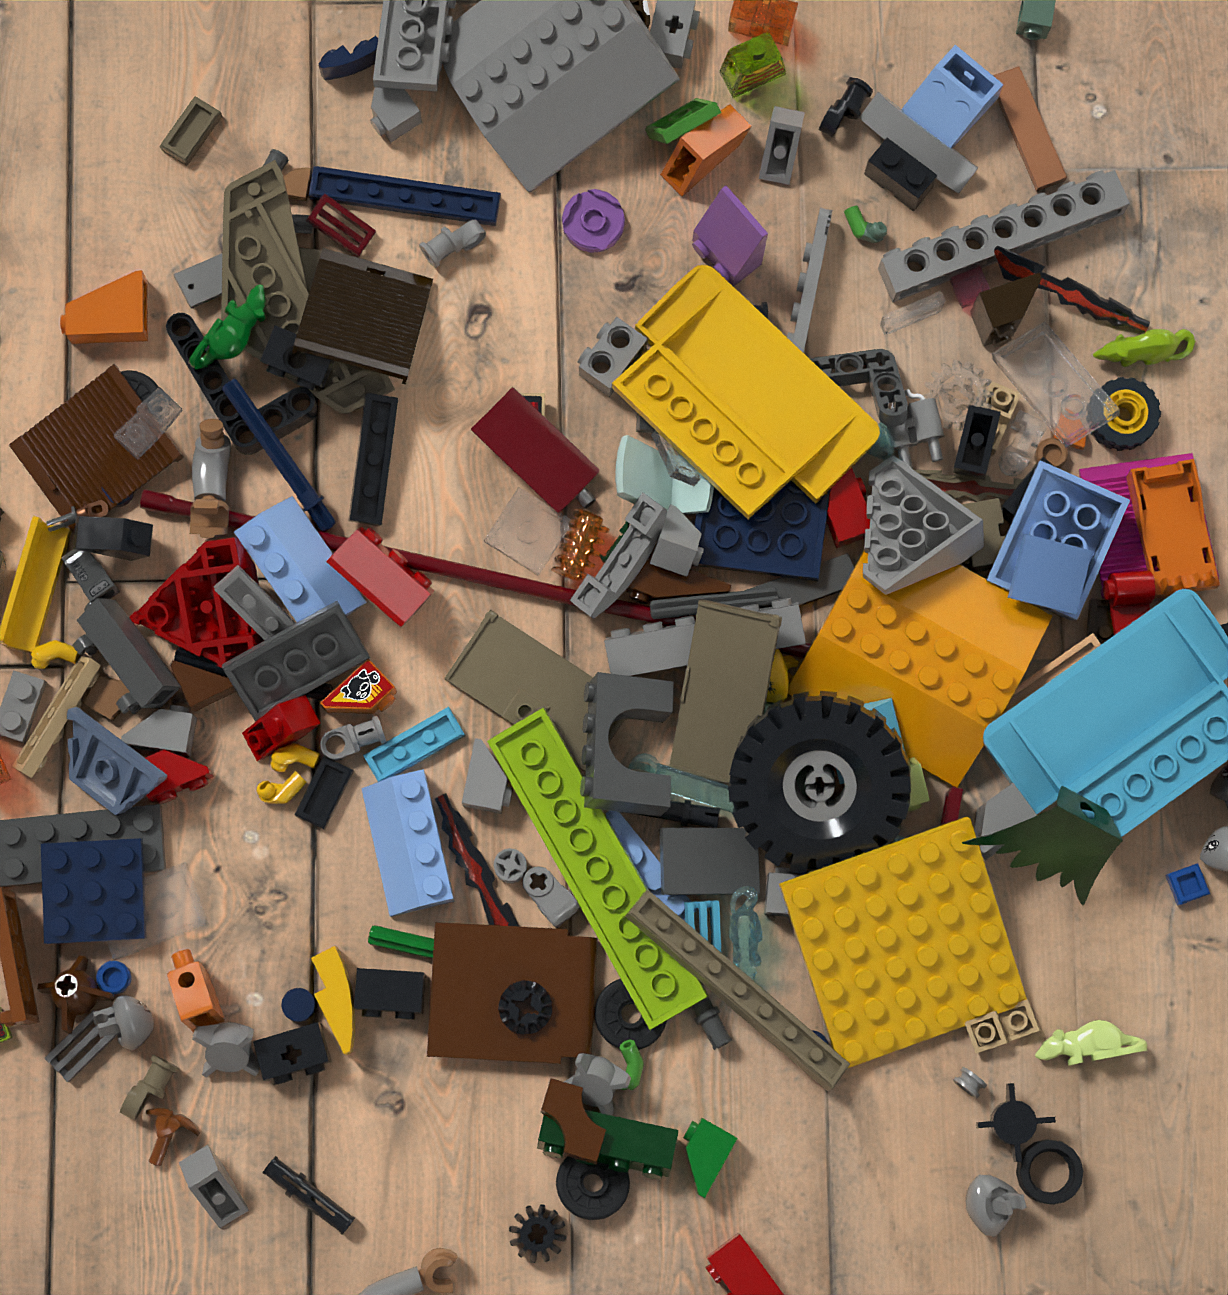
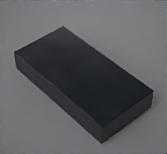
[295,756,354,830]

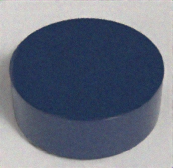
[281,988,316,1022]

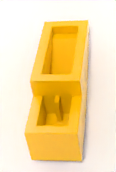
[311,946,355,1055]

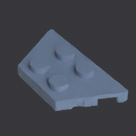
[67,707,167,815]

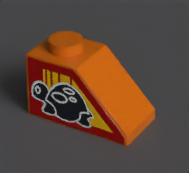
[320,659,397,714]

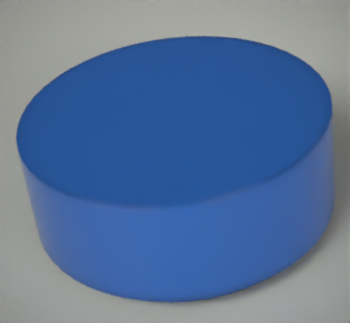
[96,961,132,995]

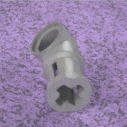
[419,220,486,268]
[320,715,386,761]

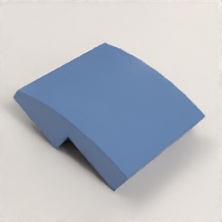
[1008,534,1092,615]

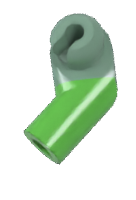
[844,205,887,243]

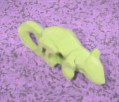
[1035,1020,1147,1066]

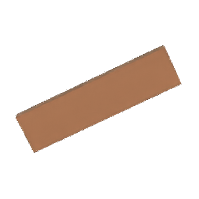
[993,66,1067,192]

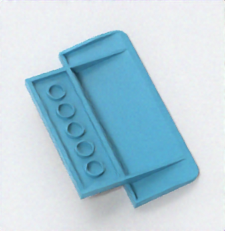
[983,589,1228,837]

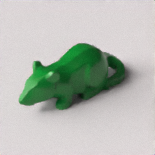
[189,284,266,369]

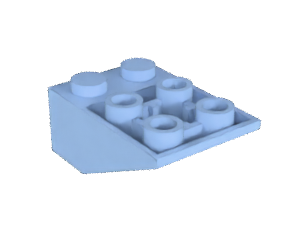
[902,45,1004,149]

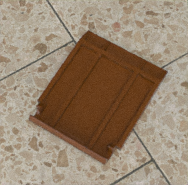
[427,922,598,1064]

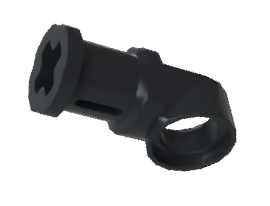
[818,77,873,137]

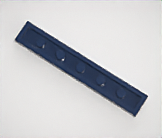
[308,166,501,226]

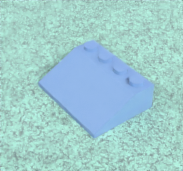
[987,460,1130,620]

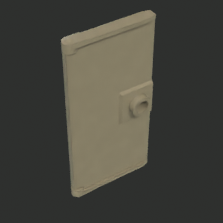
[669,599,782,783]
[445,610,626,772]

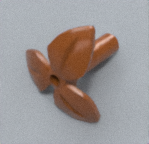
[146,1108,200,1166]

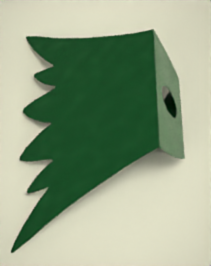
[962,786,1123,905]

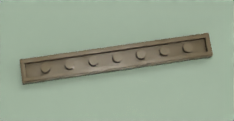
[625,889,850,1091]

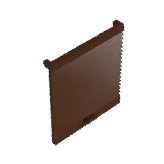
[9,364,184,534]

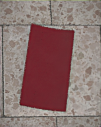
[471,387,600,513]

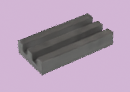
[44,1010,117,1082]

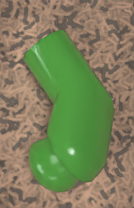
[620,1040,644,1090]

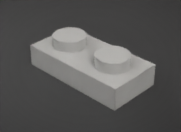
[0,670,47,744]

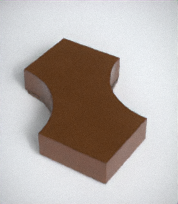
[541,1078,606,1164]

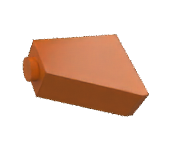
[660,104,751,196]
[60,270,148,344]

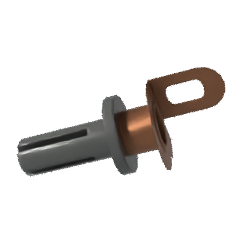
[46,500,108,532]

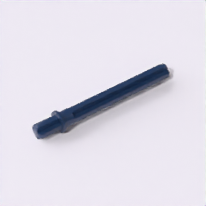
[222,379,336,532]

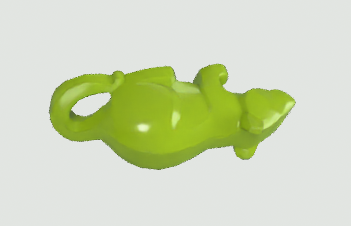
[1093,329,1195,367]

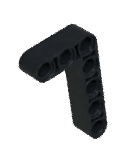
[166,313,318,455]

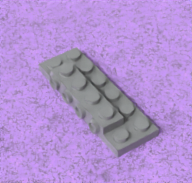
[373,0,456,91]

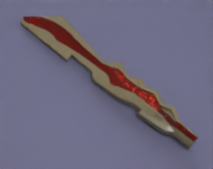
[915,470,1023,502]

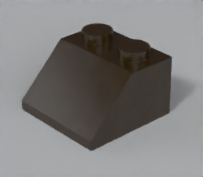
[970,272,1042,347]

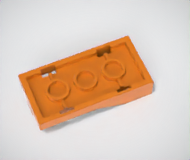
[1126,459,1220,599]

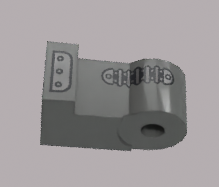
[61,549,120,602]

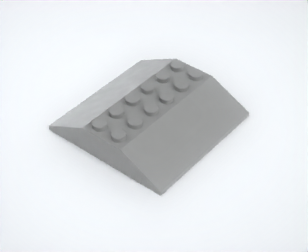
[442,0,680,192]

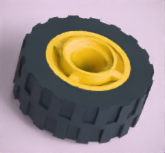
[1086,377,1161,451]

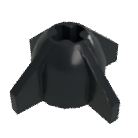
[976,1083,1056,1162]

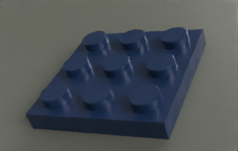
[41,838,147,944]

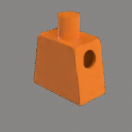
[167,949,225,1033]

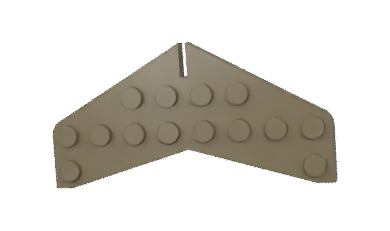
[221,160,395,414]

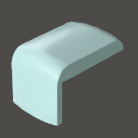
[615,435,714,515]

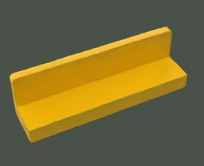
[0,516,72,653]

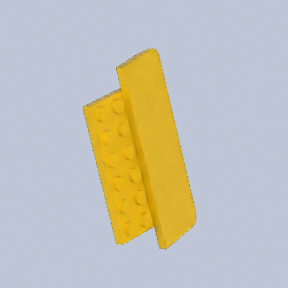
[611,265,880,519]

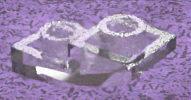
[113,387,183,460]

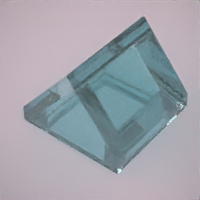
[866,422,894,461]

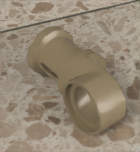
[120,1055,180,1120]

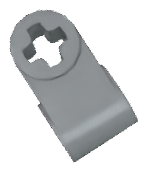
[522,866,581,928]

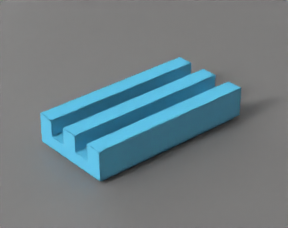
[684,900,721,952]

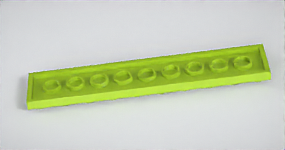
[487,708,709,1030]

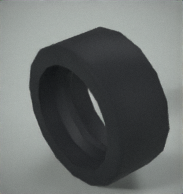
[1016,1139,1084,1205]

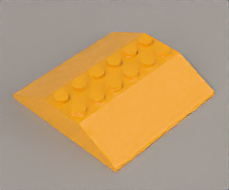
[788,550,1053,787]

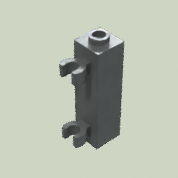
[72,598,181,714]

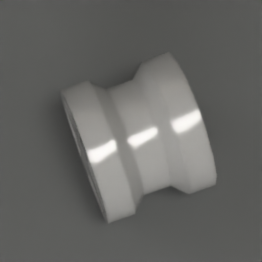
[494,848,527,884]

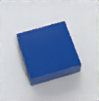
[1165,863,1210,906]

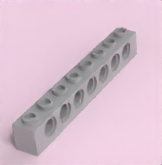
[878,170,1130,303]

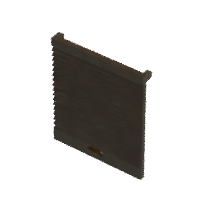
[292,248,433,385]

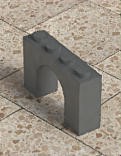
[580,672,674,816]

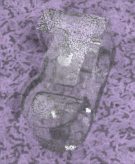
[998,410,1048,477]

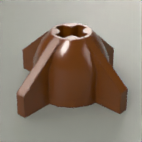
[37,955,115,1034]

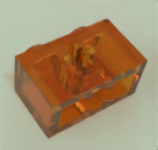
[728,0,798,46]

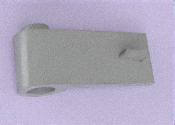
[174,253,222,309]

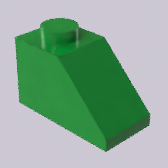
[683,1118,738,1198]

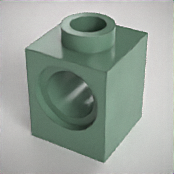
[1016,0,1056,40]

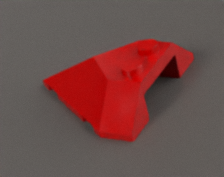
[129,537,265,668]

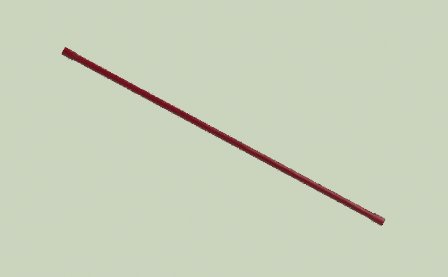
[140,490,811,658]

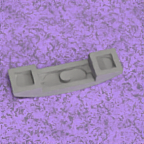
[859,92,978,194]
[570,492,667,618]

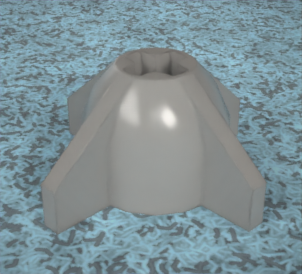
[192,1022,260,1078]
[564,1053,631,1115]

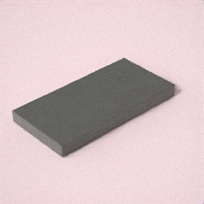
[222,601,370,722]

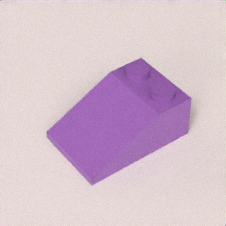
[692,186,768,287]

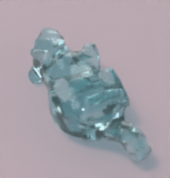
[728,886,763,981]

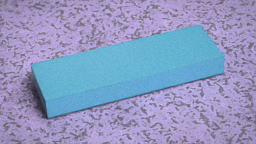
[363,707,465,782]

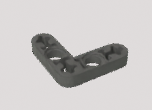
[810,349,908,427]

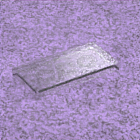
[992,321,1120,448]

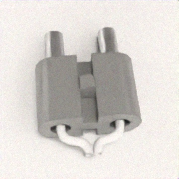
[885,389,944,468]

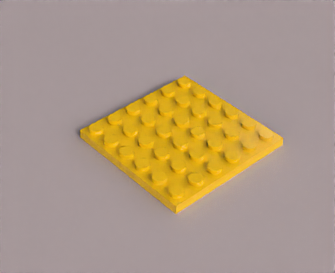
[779,817,1027,1068]

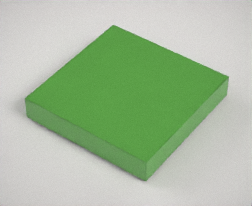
[645,98,721,144]

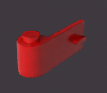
[1103,570,1156,635]

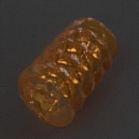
[551,509,610,581]

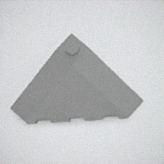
[863,455,984,595]

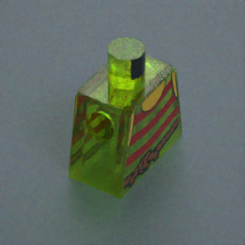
[719,32,786,98]

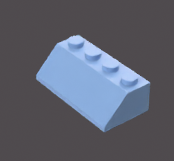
[234,496,367,622]
[361,769,455,917]

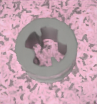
[953,1067,987,1099]

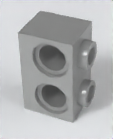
[577,317,648,397]

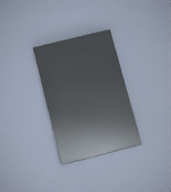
[659,828,760,895]

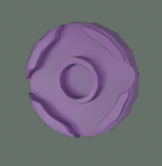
[562,189,625,253]

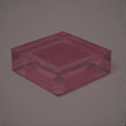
[950,266,990,309]

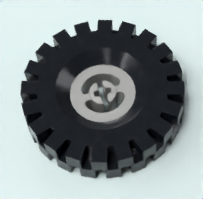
[728,691,911,875]

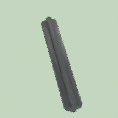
[650,588,778,619]

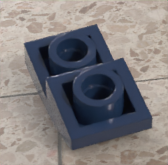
[318,35,378,80]

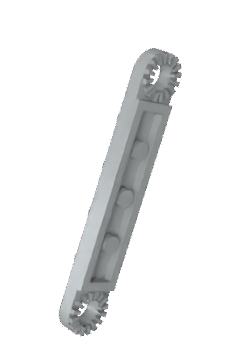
[787,208,833,353]

